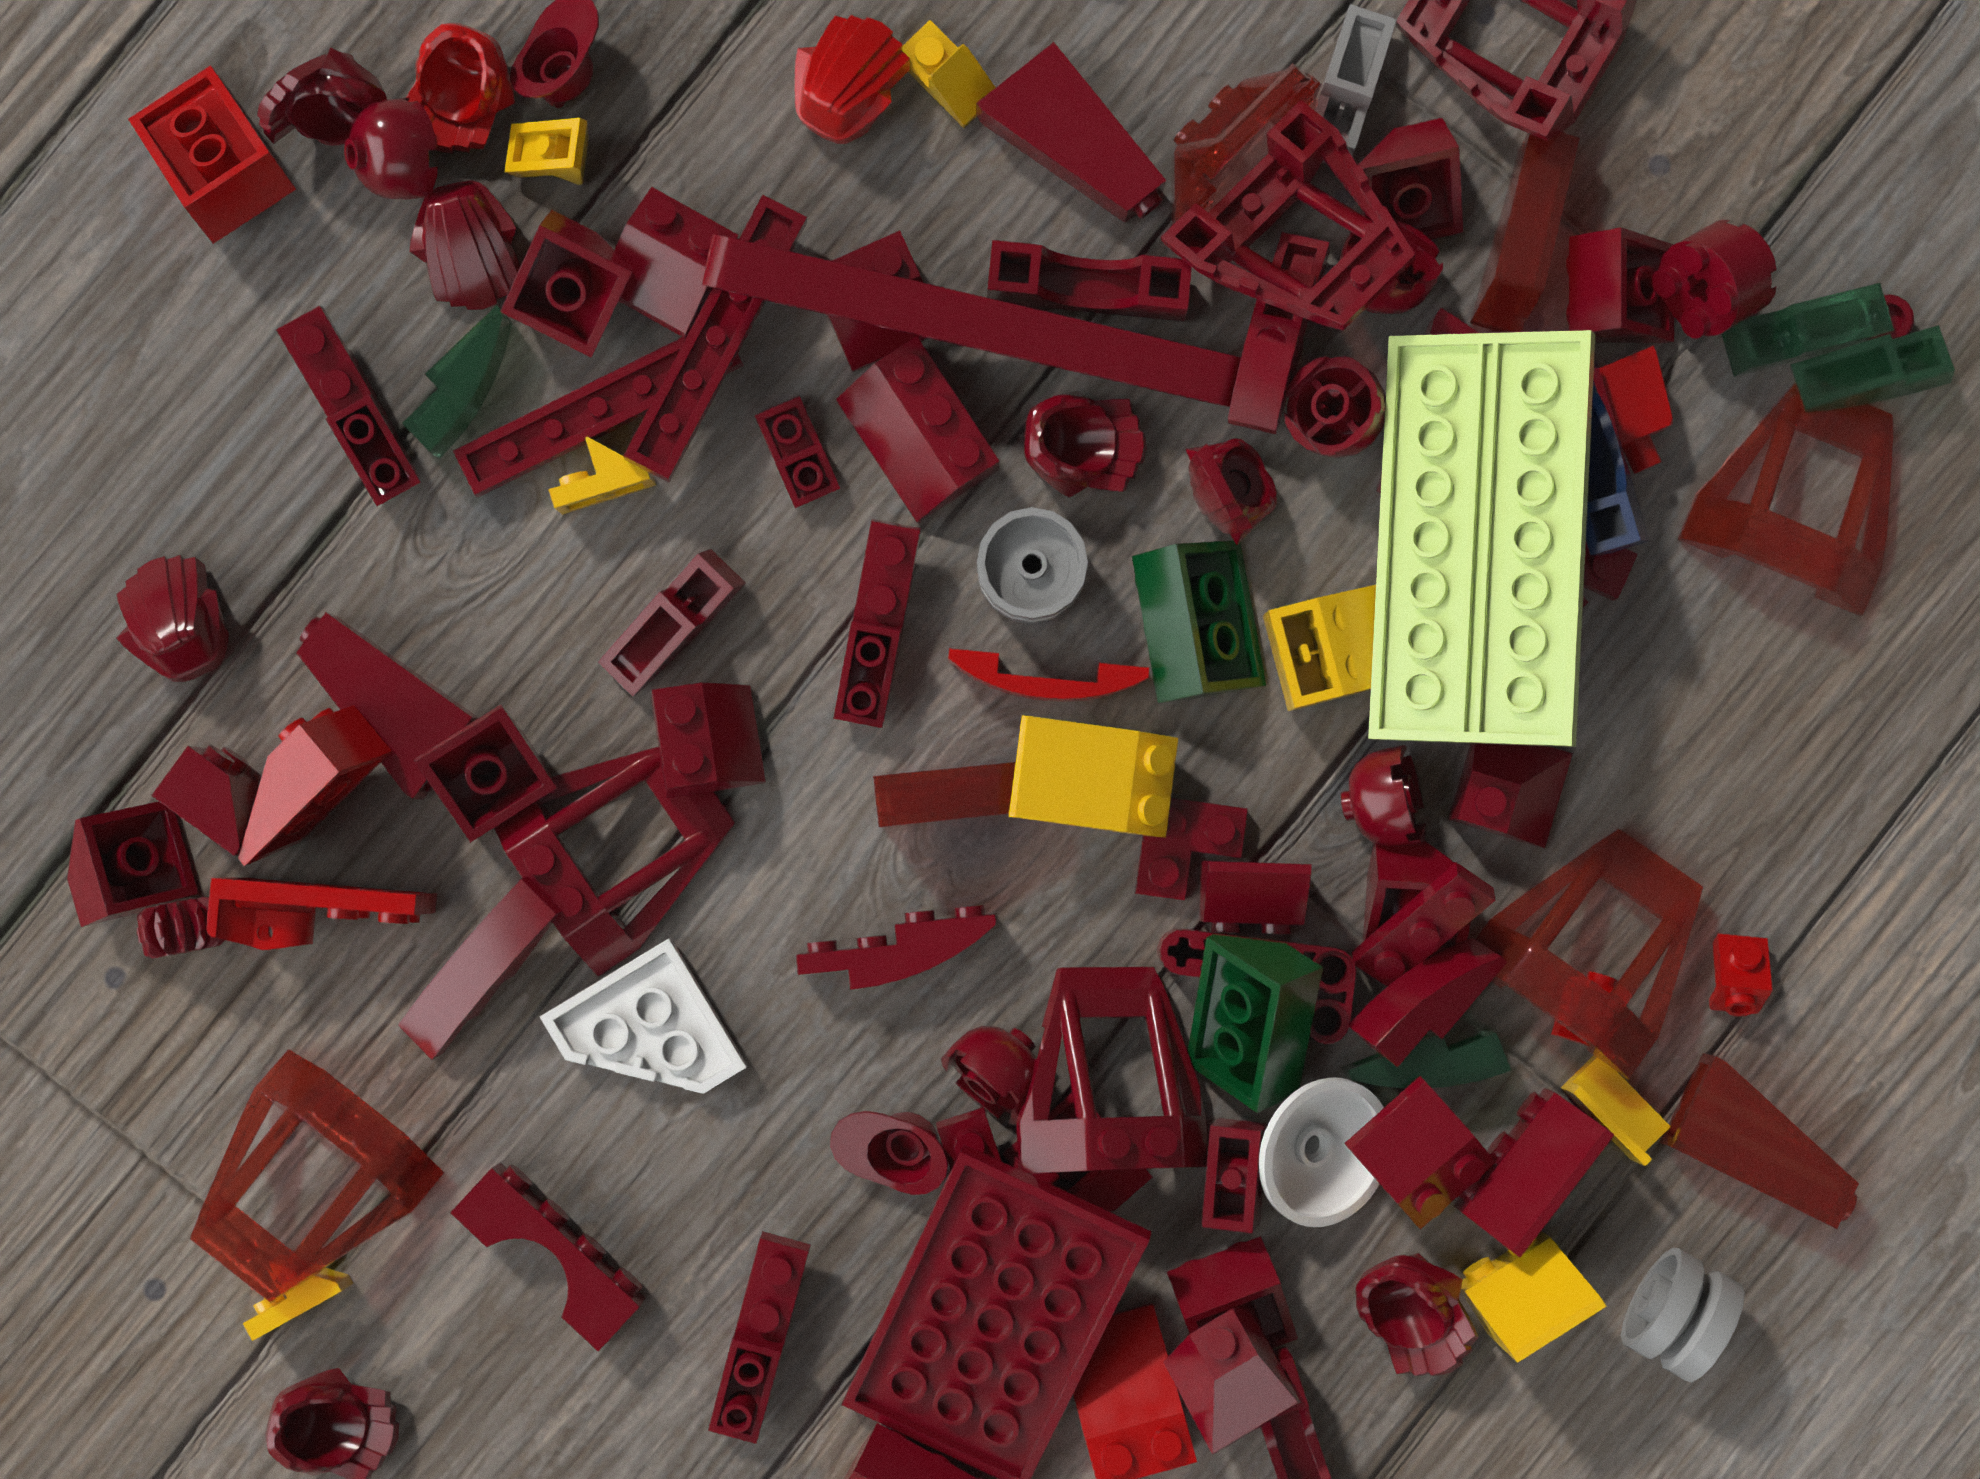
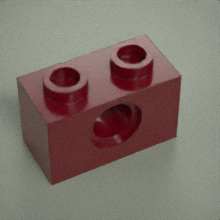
[1202,1118,1269,1233]

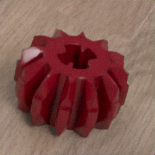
[136,897,226,959]

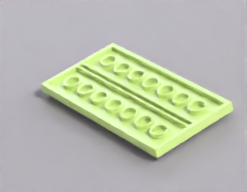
[1368,330,1595,747]

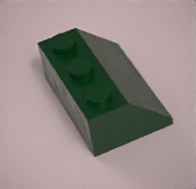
[1132,540,1266,703]
[1187,934,1323,1113]

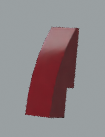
[598,549,746,696]
[1348,938,1507,1067]

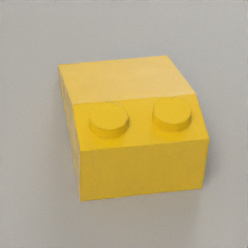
[1009,715,1178,838]
[1461,1231,1607,1363]

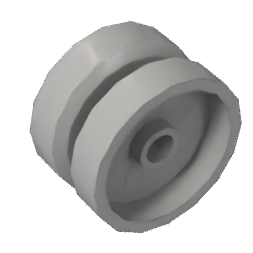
[977,507,1088,624]
[1621,1248,1745,1383]

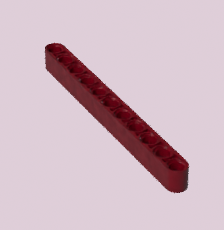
[701,234,1241,407]

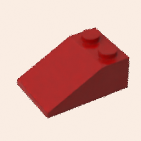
[128,65,296,244]
[238,705,392,866]
[1073,1303,1197,1479]

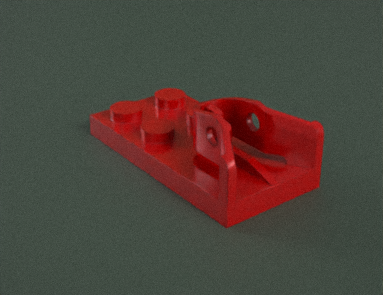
[206,877,437,950]

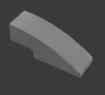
[1314,4,1397,165]

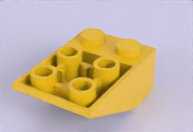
[1263,585,1376,711]

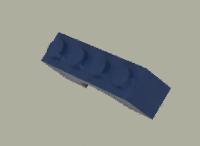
[1586,353,1650,556]

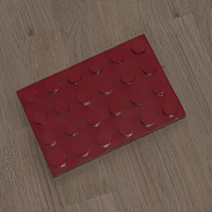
[841,1144,1151,1479]

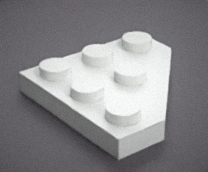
[540,938,748,1094]

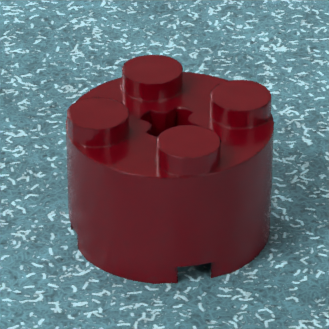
[1652,220,1777,339]

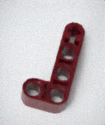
[1157,928,1356,1044]

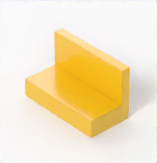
[1561,1053,1671,1166]

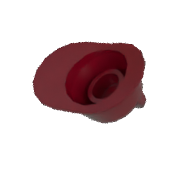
[510,0,599,109]
[830,1111,948,1195]

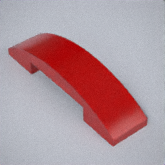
[948,648,1149,702]

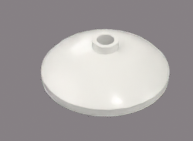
[1259,1077,1384,1227]

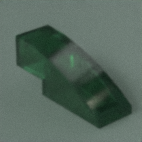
[1721,283,1894,377]
[402,305,512,459]
[1790,325,1955,413]
[1342,1030,1512,1088]

